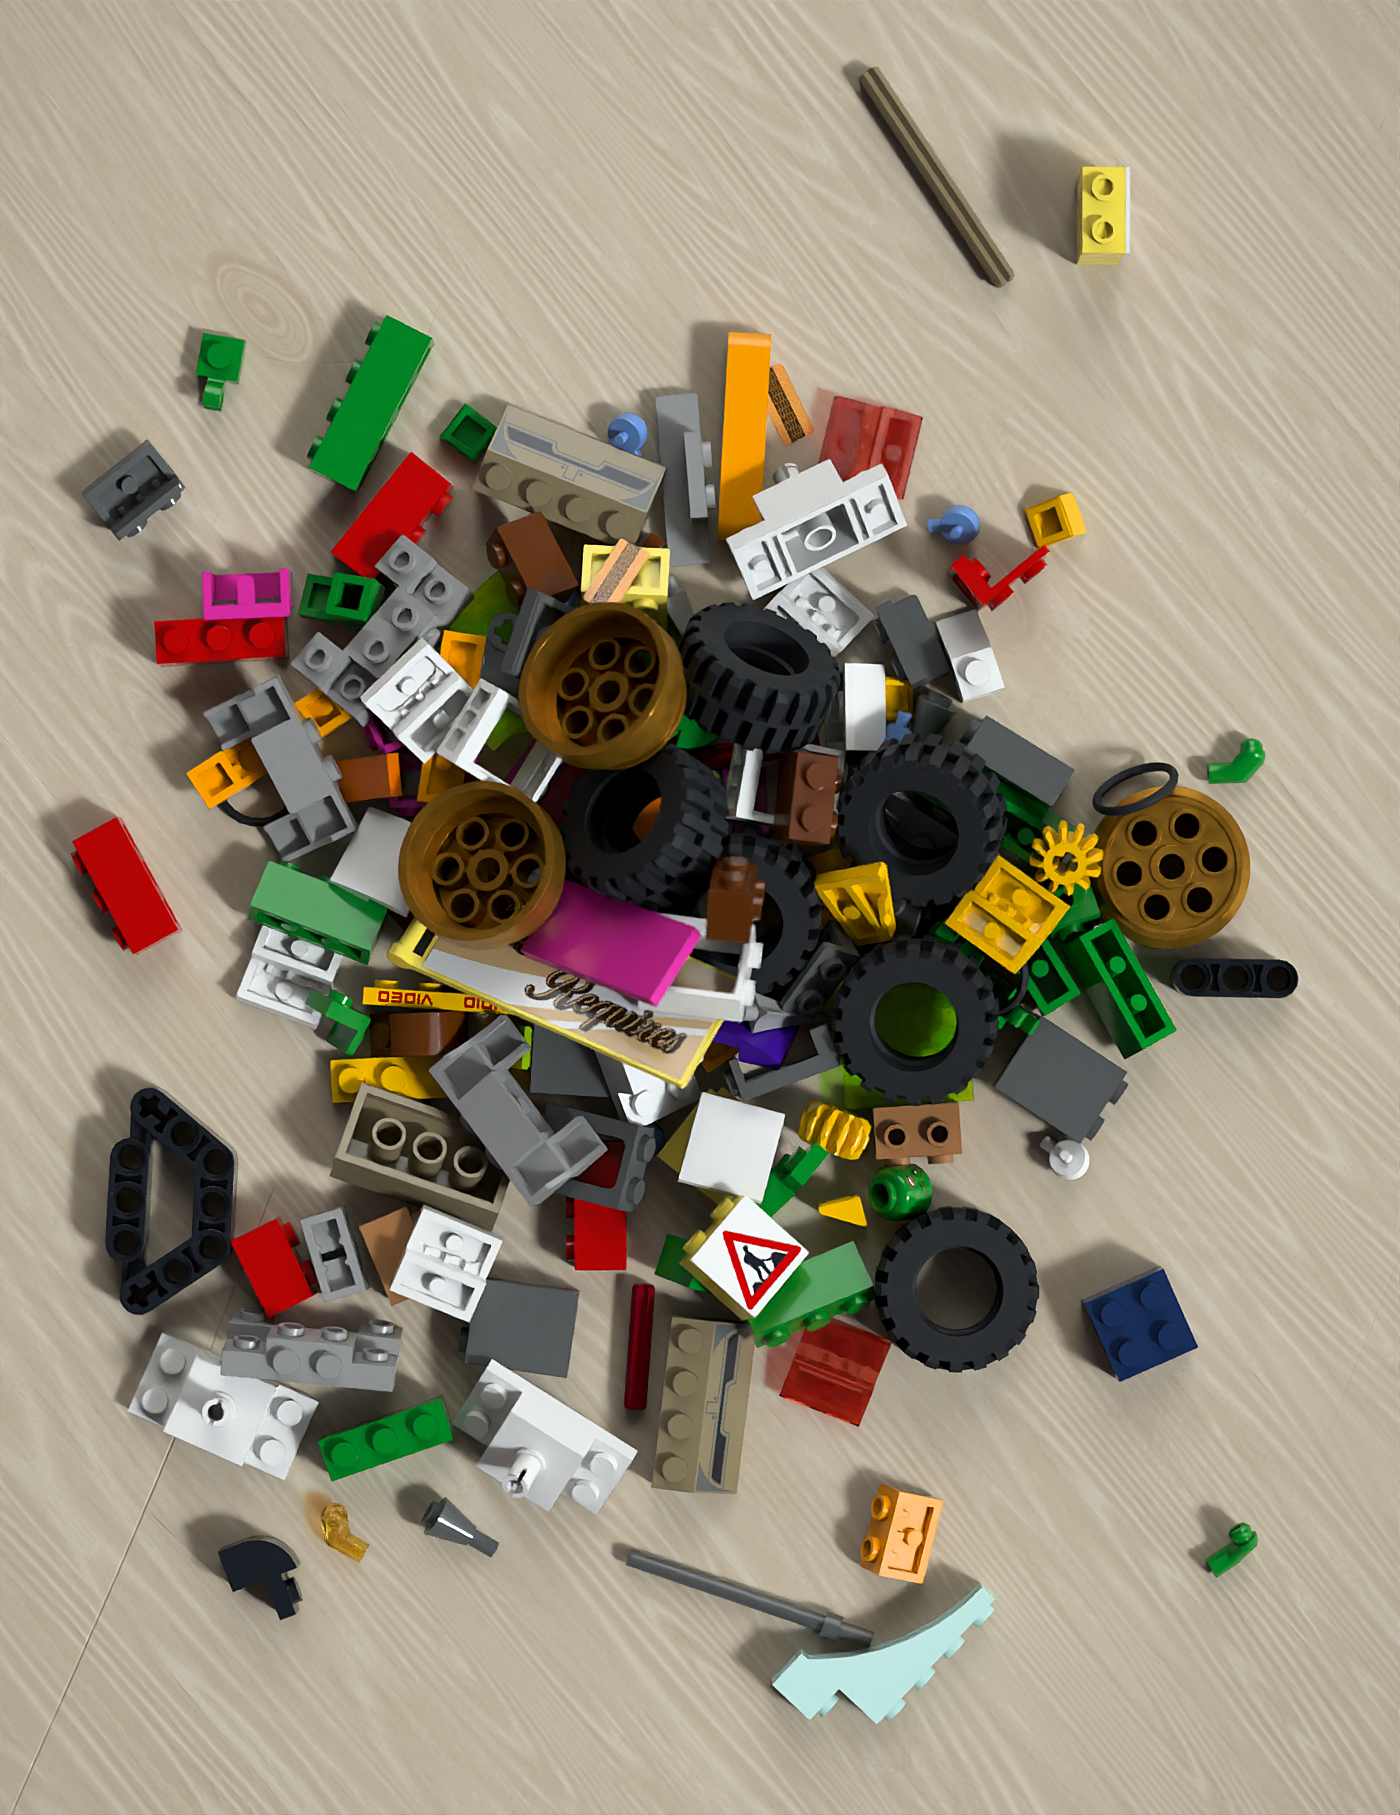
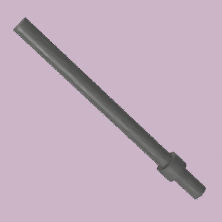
[626,1549,874,1648]

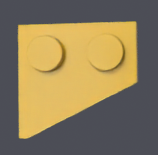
[813,862,896,946]

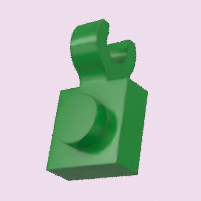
[196,333,246,412]
[988,970,1040,1036]
[774,1142,829,1192]

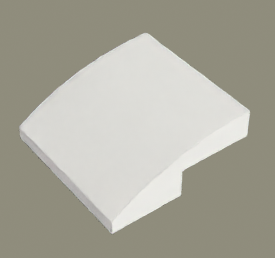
[763,567,875,658]
[360,638,474,763]
[329,807,411,917]
[236,926,343,1029]
[678,1092,785,1204]
[390,1204,503,1322]

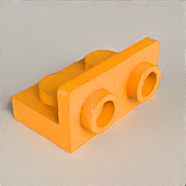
[860,1484,943,1584]

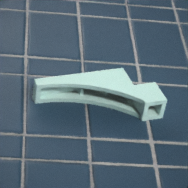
[772,1582,995,1724]

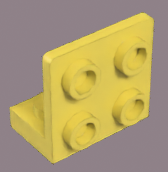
[581,545,670,632]

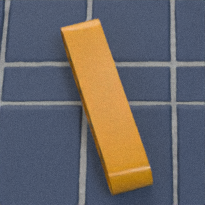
[717,332,771,541]

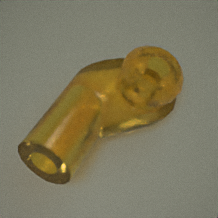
[320,1503,369,1563]

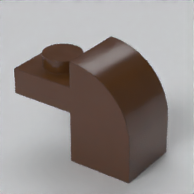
[369,1011,468,1057]

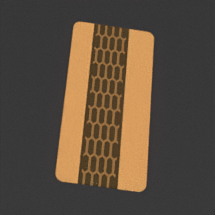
[767,364,814,445]
[583,539,649,604]

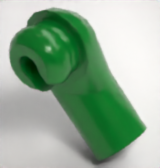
[1207,738,1266,784]
[1205,1522,1258,1578]

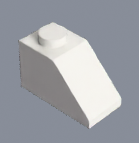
[935,609,1005,704]

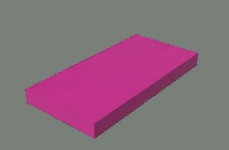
[521,879,701,1007]

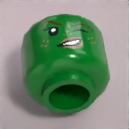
[868,1164,933,1221]

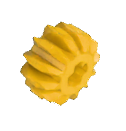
[1029,820,1104,896]
[797,1099,871,1160]

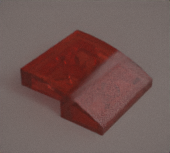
[818,396,923,500]
[779,1318,892,1427]

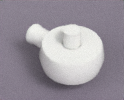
[1040,1136,1089,1180]

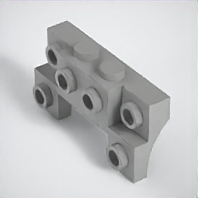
[291,534,475,727]
[203,675,358,862]
[429,1015,608,1206]
[220,1307,403,1392]

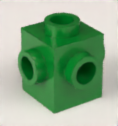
[1043,879,1100,941]

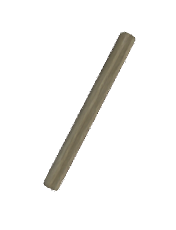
[859,66,1014,288]

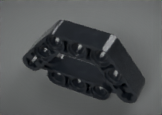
[105,1087,238,1315]

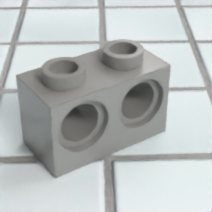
[300,1205,370,1303]

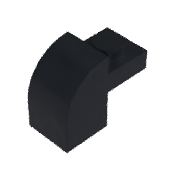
[218,1535,303,1620]

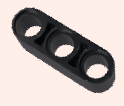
[1170,958,1299,998]

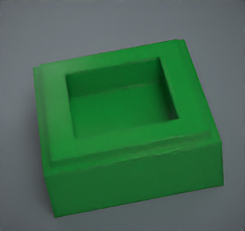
[439,403,497,464]

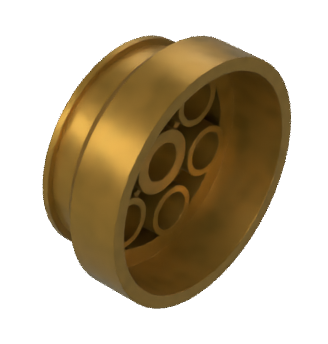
[519,602,687,770]
[398,781,566,950]
[1088,786,1250,949]

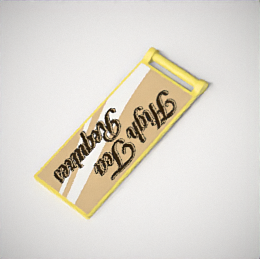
[386,866,736,1088]

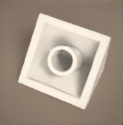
[826,663,886,751]

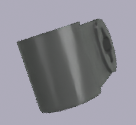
[480,613,520,696]

